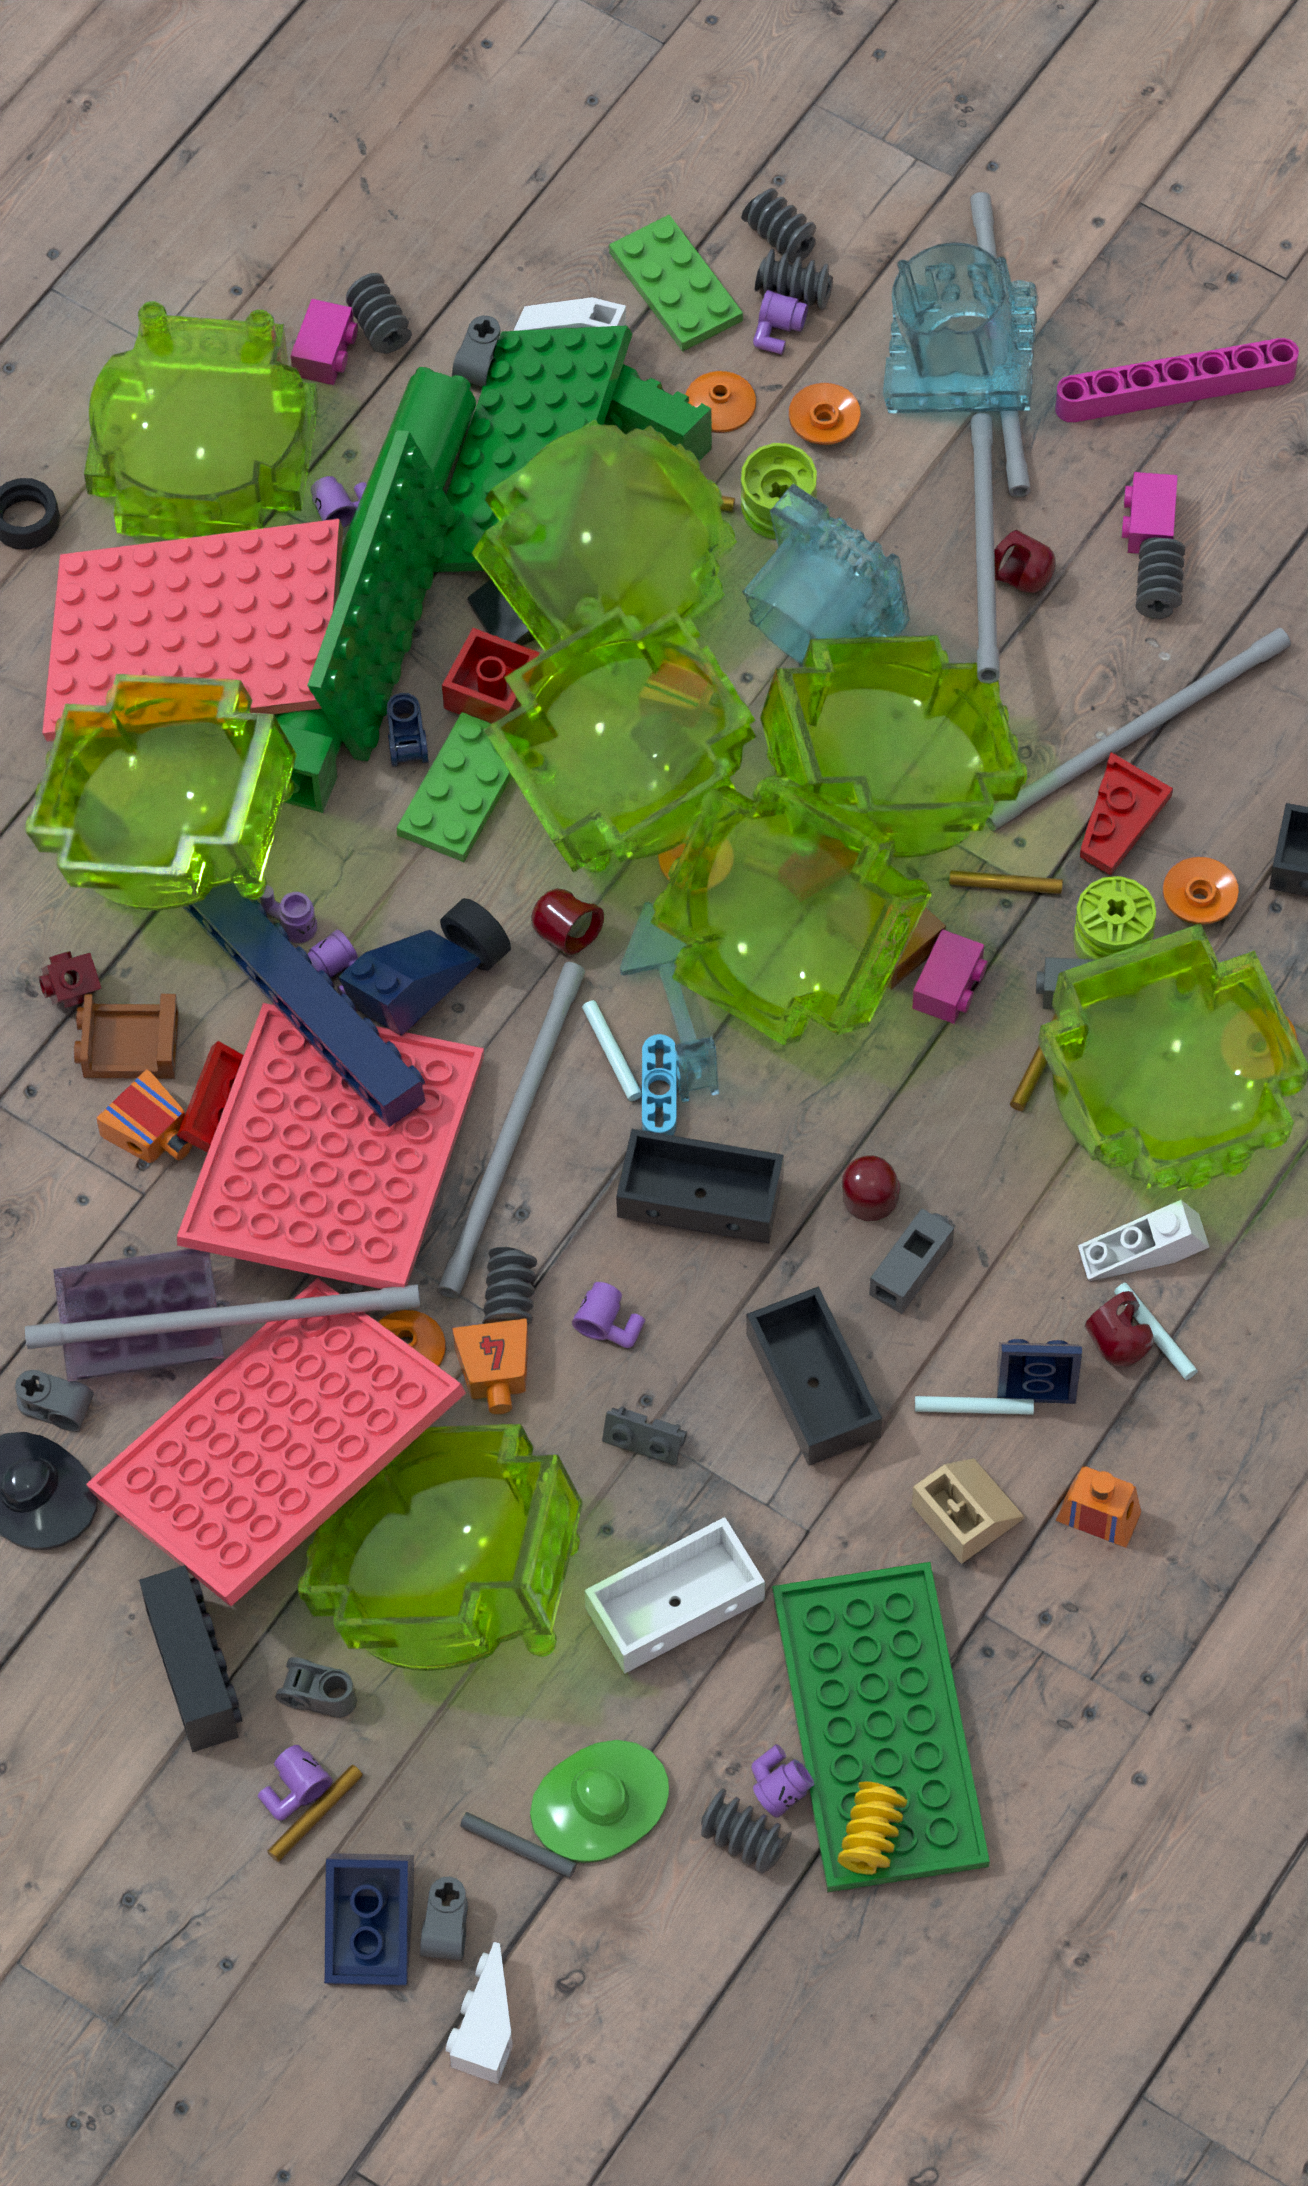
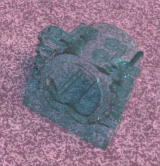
[883,242,1039,413]
[742,484,910,679]

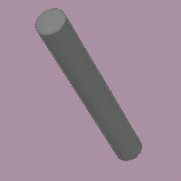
[460,1812,577,1878]

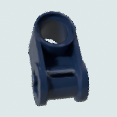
[387,693,429,767]

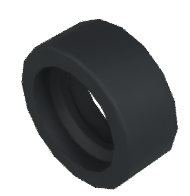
[0,478,60,549]
[440,898,511,971]

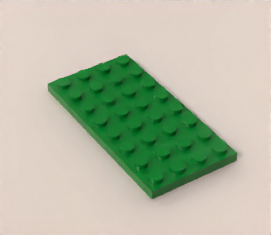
[433,325,633,572]
[307,430,455,761]
[772,1562,990,1893]

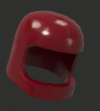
[994,530,1056,594]
[531,888,604,955]
[842,1155,901,1221]
[1085,1291,1154,1367]

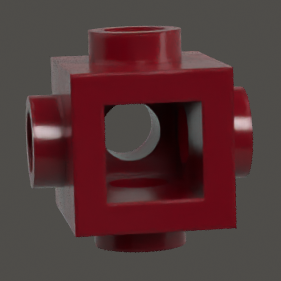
[39,951,102,1008]

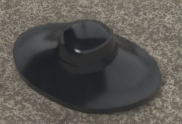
[0,1432,98,1550]

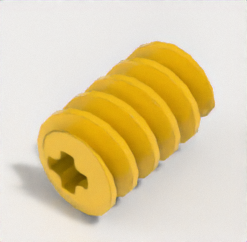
[838,1781,907,1875]

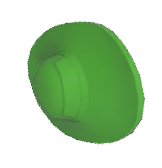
[530,1740,669,1863]

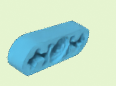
[642,1034,677,1136]

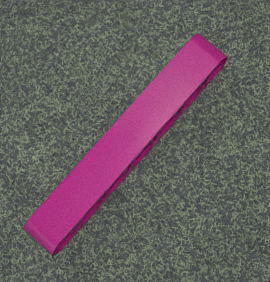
[1055,338,1299,422]

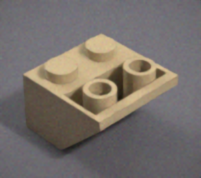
[912,1458,1024,1564]

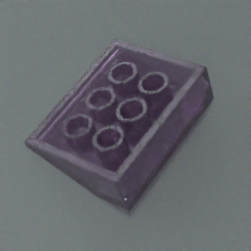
[53,1249,224,1382]

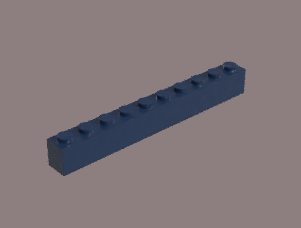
[161,845,426,1127]

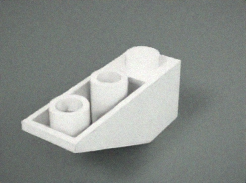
[514,297,626,331]
[1078,1200,1209,1281]
[446,1942,513,2084]

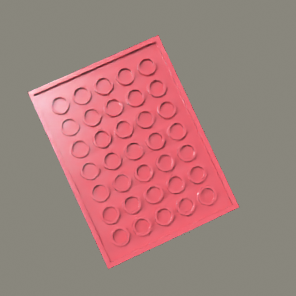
[42,519,343,742]
[177,1003,484,1289]
[86,1278,466,1606]

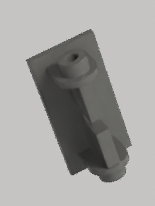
[602,1406,687,1466]

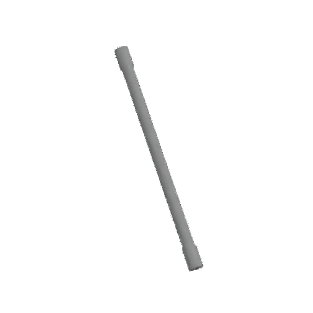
[970,192,1031,497]
[971,413,1000,683]
[982,628,1291,831]
[437,962,585,1299]
[25,1284,420,1349]

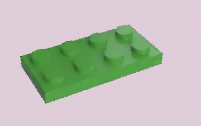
[609,214,743,352]
[396,712,529,862]

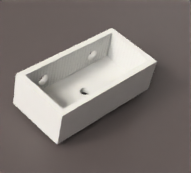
[584,1517,765,1674]

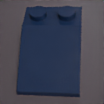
[338,930,481,1036]
[997,1339,1082,1404]
[324,1853,414,1985]

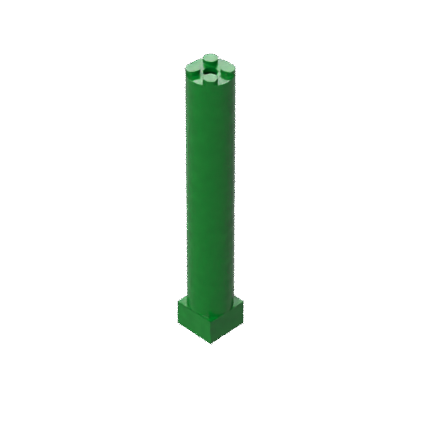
[247,367,476,813]

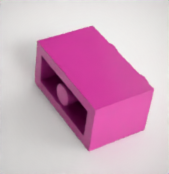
[290,299,358,385]
[1121,472,1178,554]
[912,929,988,1024]

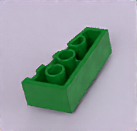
[604,364,712,476]

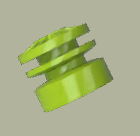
[741,443,817,539]
[1073,876,1156,970]

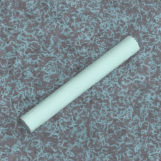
[582,1000,642,1101]
[1114,1283,1198,1380]
[915,1396,1034,1415]

